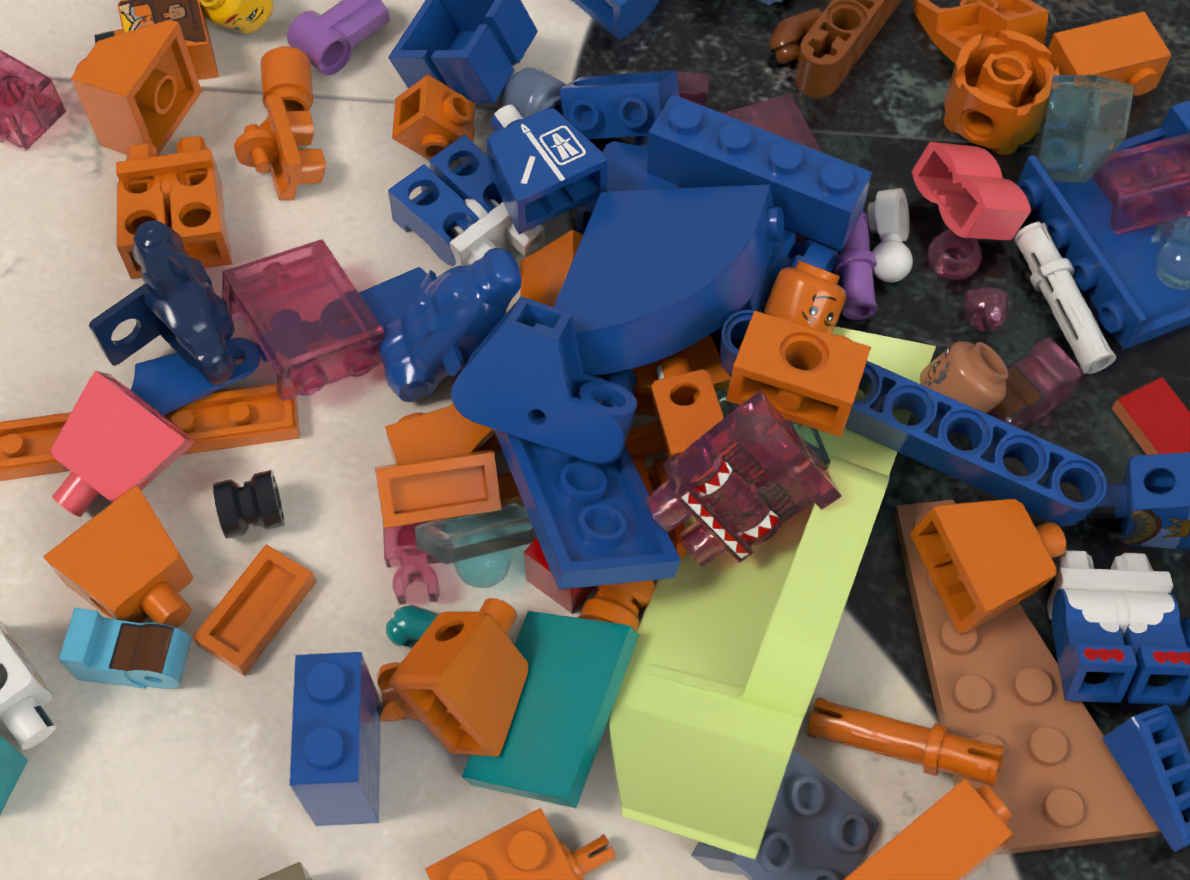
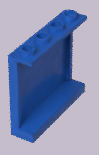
[1017,100,1190,350]

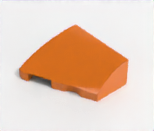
[913,0,1049,64]

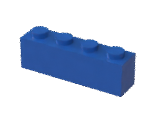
[647,94,872,251]

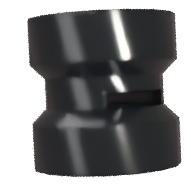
[213,470,285,539]

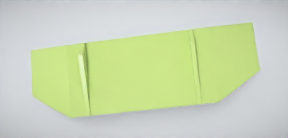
[608,326,936,859]

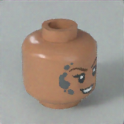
[920,341,1008,413]

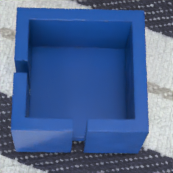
[388,0,538,104]

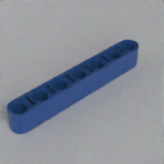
[719,310,1107,526]

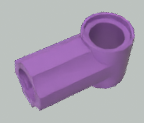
[287,0,390,75]

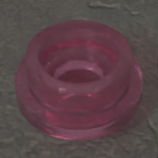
[927,229,982,280]

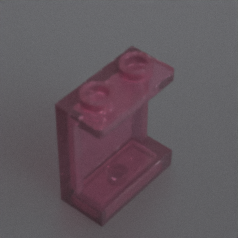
[222,239,385,401]

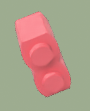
[912,142,1031,241]

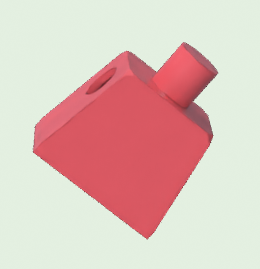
[50,371,196,517]

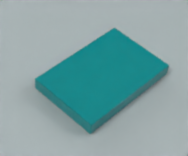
[462,611,639,808]

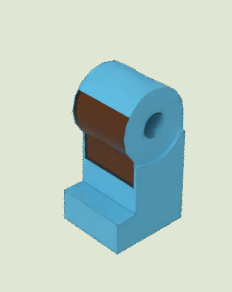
[59,608,192,689]

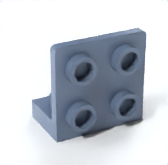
[691,749,879,880]

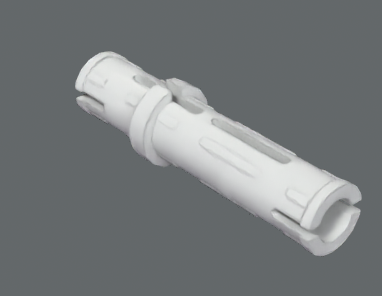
[1014,222,1116,374]

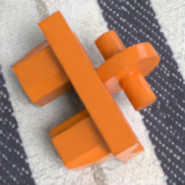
[234,96,326,200]

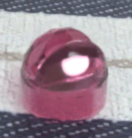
[964,288,1008,332]

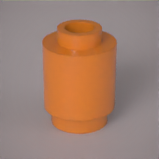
[260,46,314,111]

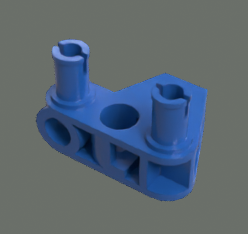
[451,297,638,464]

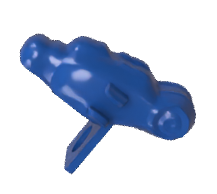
[378,248,522,402]

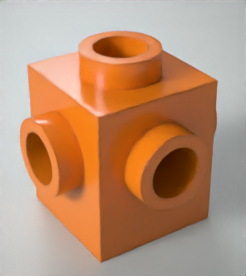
[392,75,475,160]

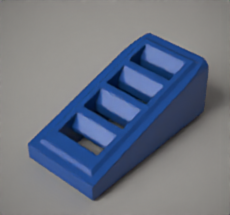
[1102,704,1190,852]

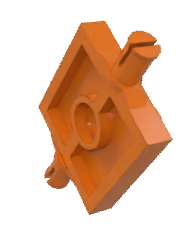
[425,807,616,880]

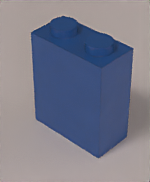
[289,652,381,826]

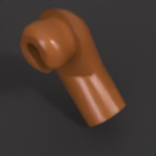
[769,8,822,64]

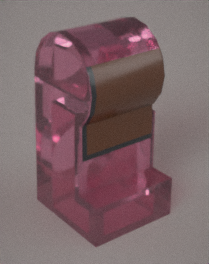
[986,337,1083,429]

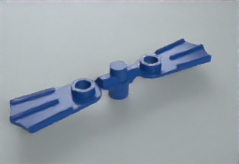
[131,267,427,415]

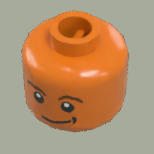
[764,260,846,335]

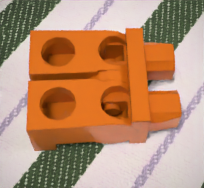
[116,135,232,279]

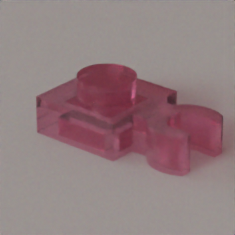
[383,519,445,605]

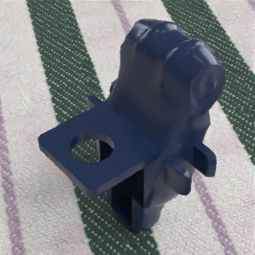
[89,220,235,385]

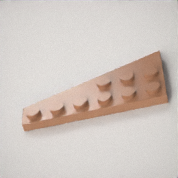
[893,500,1161,856]

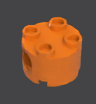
[943,30,1060,155]

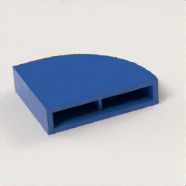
[554,184,784,376]

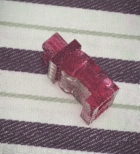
[646,390,842,567]

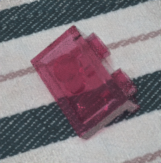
[1090,133,1190,234]

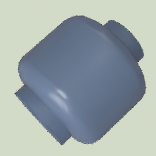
[500,67,566,118]

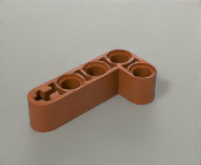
[795,0,902,98]

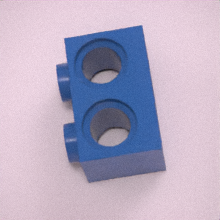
[560,70,680,139]

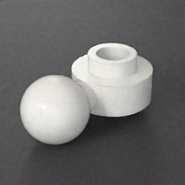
[868,188,913,283]

